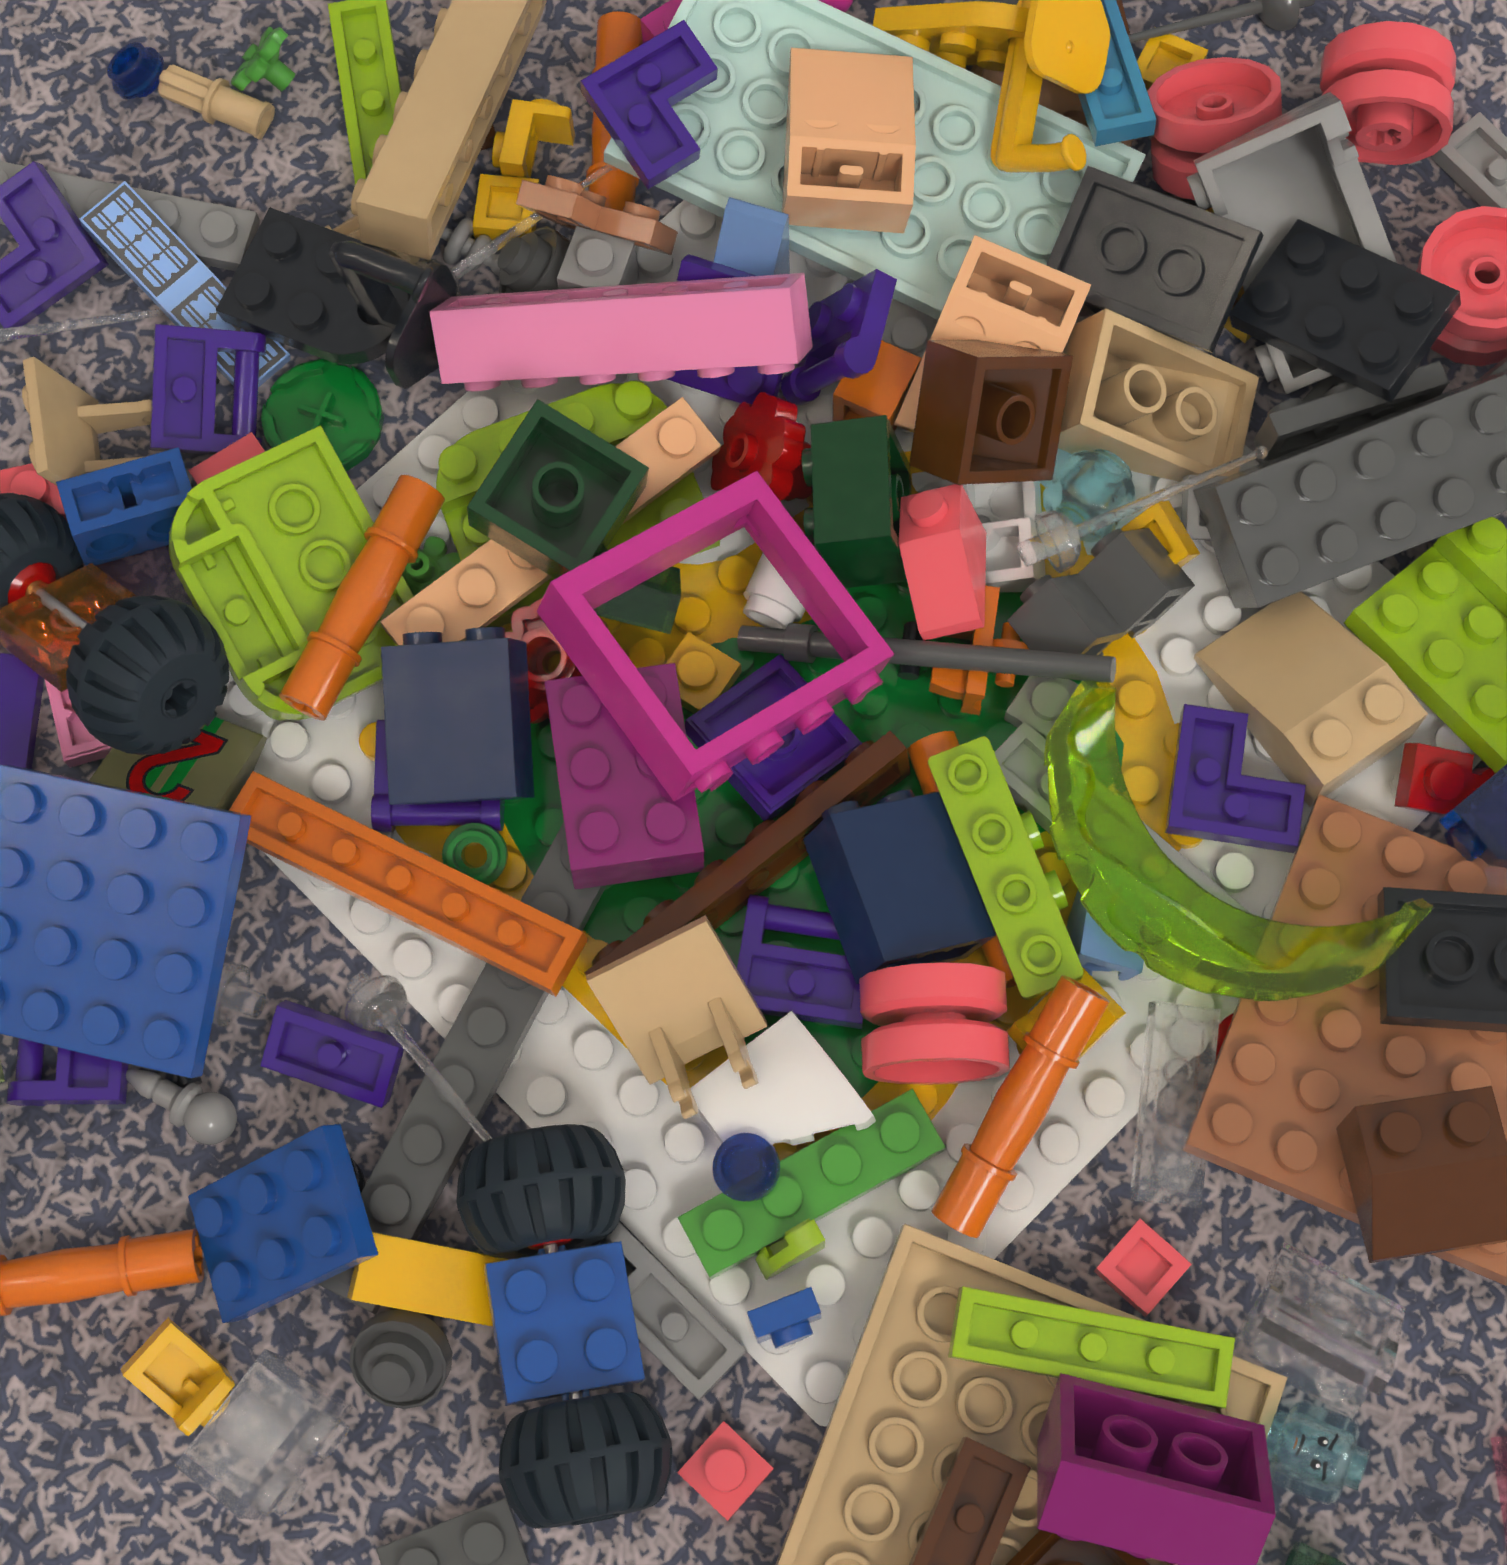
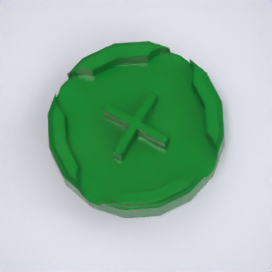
[261,359,384,471]

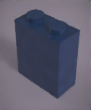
[381,627,535,805]
[803,789,996,984]

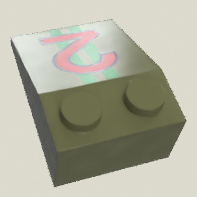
[89,717,267,811]

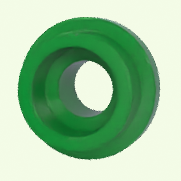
[442,823,508,885]

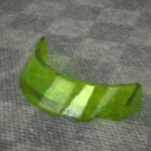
[1043,681,1434,1001]

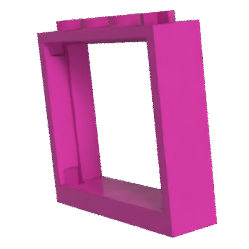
[536,471,894,802]

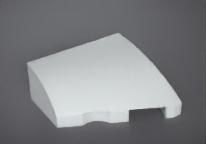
[912,472,1045,592]
[690,1011,876,1159]

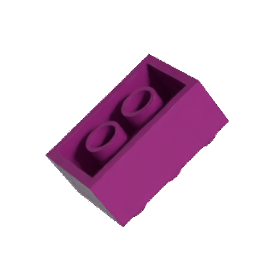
[545,663,704,890]
[1037,1373,1276,1565]

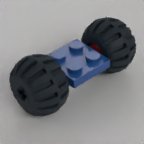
[456,1124,672,1529]

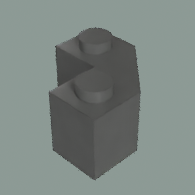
[1007,528,1195,679]

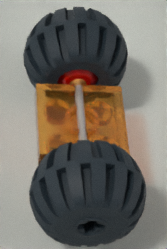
[0,493,229,755]

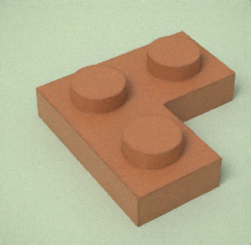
[516,175,678,255]

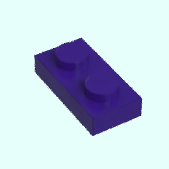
[260,1000,407,1108]

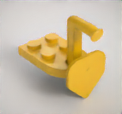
[872,0,1110,173]

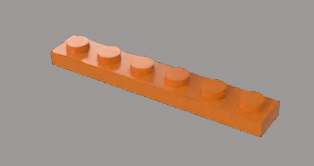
[229,771,588,997]

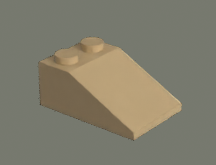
[1058,308,1259,482]
[1194,591,1428,807]

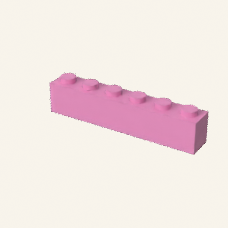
[429,273,813,391]

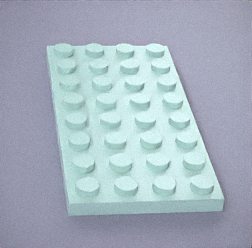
[604,0,1146,320]

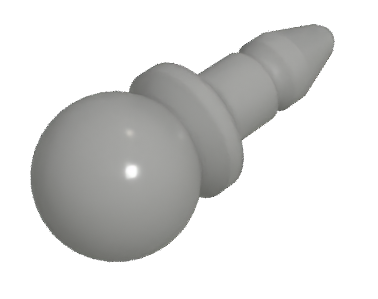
[126,1069,237,1145]

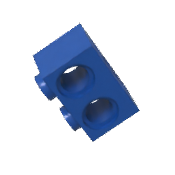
[56,447,192,569]

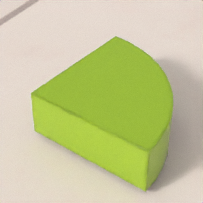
[755,1218,825,1280]

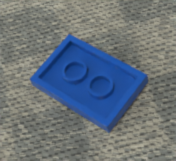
[188,1124,379,1323]

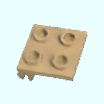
[22,356,151,486]
[586,915,768,1119]

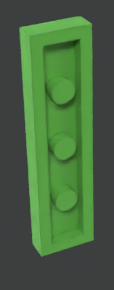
[678,1089,945,1280]

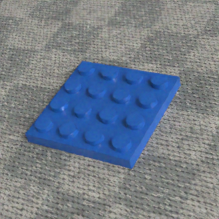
[0,765,252,1078]

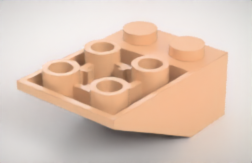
[782,47,916,233]
[894,235,1091,433]

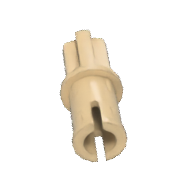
[158,65,275,140]

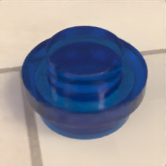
[107,42,164,99]
[712,1133,780,1202]

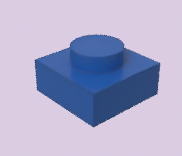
[747,1287,821,1349]

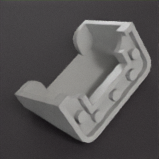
[1186,92,1397,394]

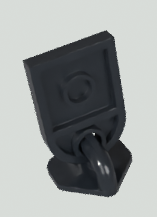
[216,207,457,389]

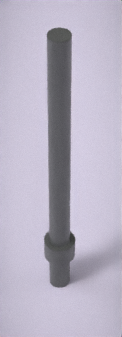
[737,623,1116,683]

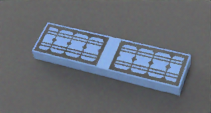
[79,181,291,388]

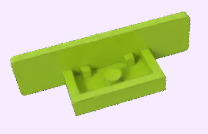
[928,736,1084,1000]

